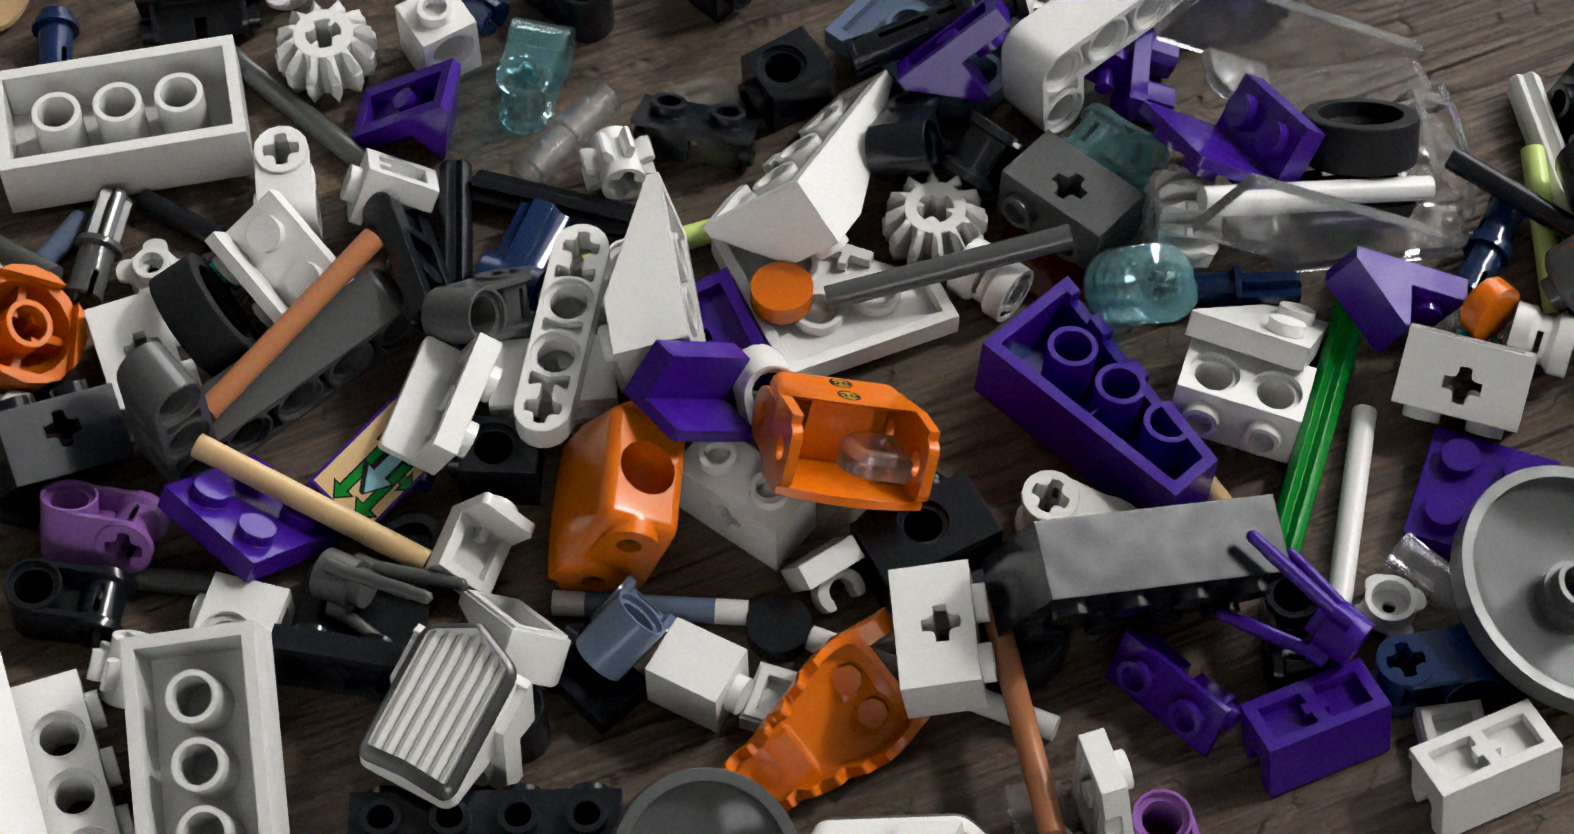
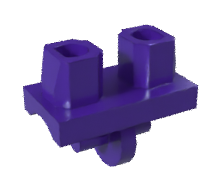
[1084,27,1180,134]

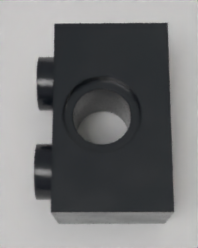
[850,470,1003,615]

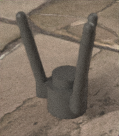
[309,547,468,636]

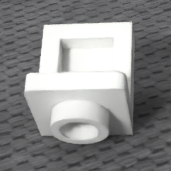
[425,492,535,595]

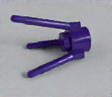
[1215,530,1376,669]

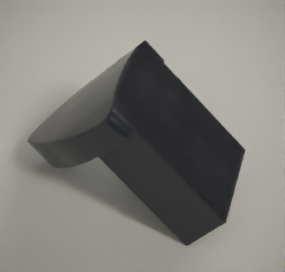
[544,623,647,735]

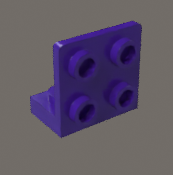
[1139,73,1326,185]

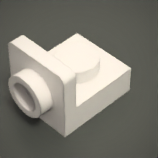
[340,148,440,226]

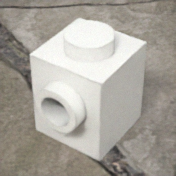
[645,617,754,733]

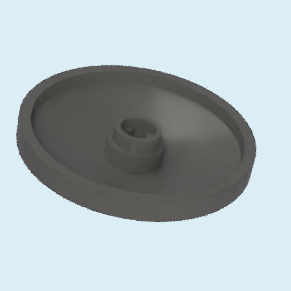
[1450,465,1574,714]

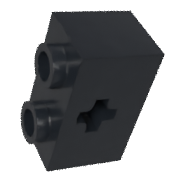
[0,379,136,501]

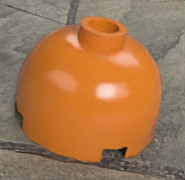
[0,264,88,393]

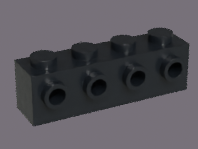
[347,782,624,834]

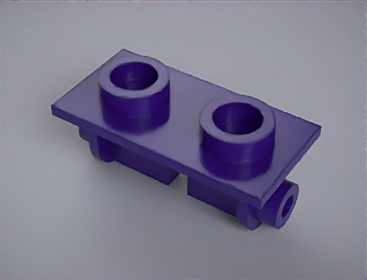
[1105,628,1242,758]

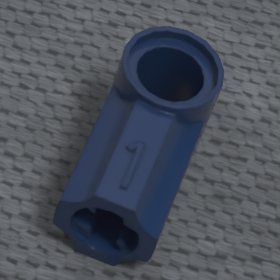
[473,198,571,320]

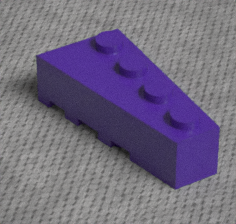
[974,276,1218,509]

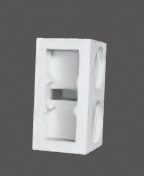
[1172,337,1317,464]

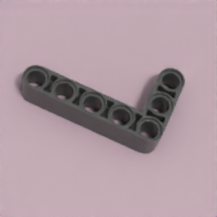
[117,269,419,484]

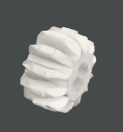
[275,0,378,103]
[1140,167,1223,271]
[882,172,988,265]

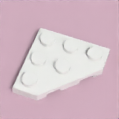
[711,238,960,376]

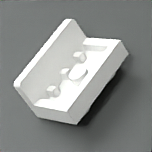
[378,332,503,476]

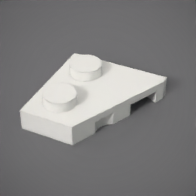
[1185,301,1329,373]
[1071,728,1134,834]

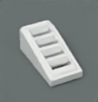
[458,589,571,687]

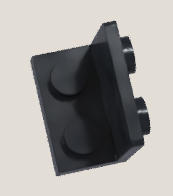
[271,565,436,701]

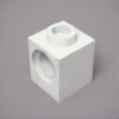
[395,0,482,76]

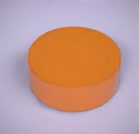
[750,261,813,325]
[1459,276,1520,340]

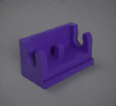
[1239,657,1392,798]

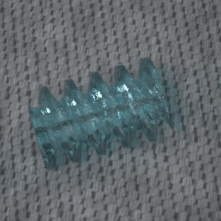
[1083,242,1198,326]

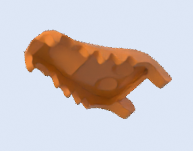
[720,607,931,813]

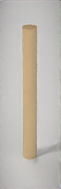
[190,433,433,569]

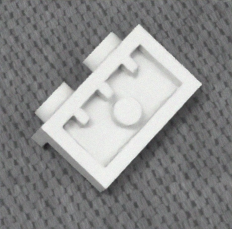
[205,190,354,328]

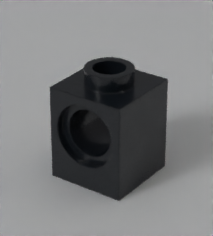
[738,25,835,134]
[448,416,545,506]

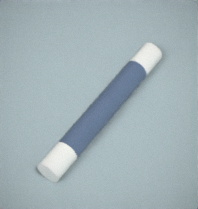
[551,590,749,626]

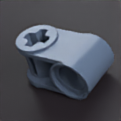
[575,574,677,681]

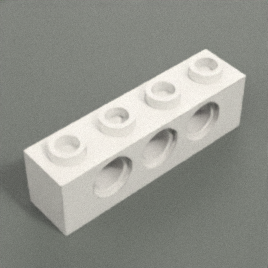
[10,669,135,834]

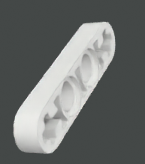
[514,224,611,448]

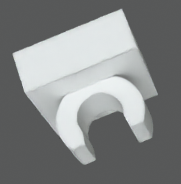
[780,534,865,614]

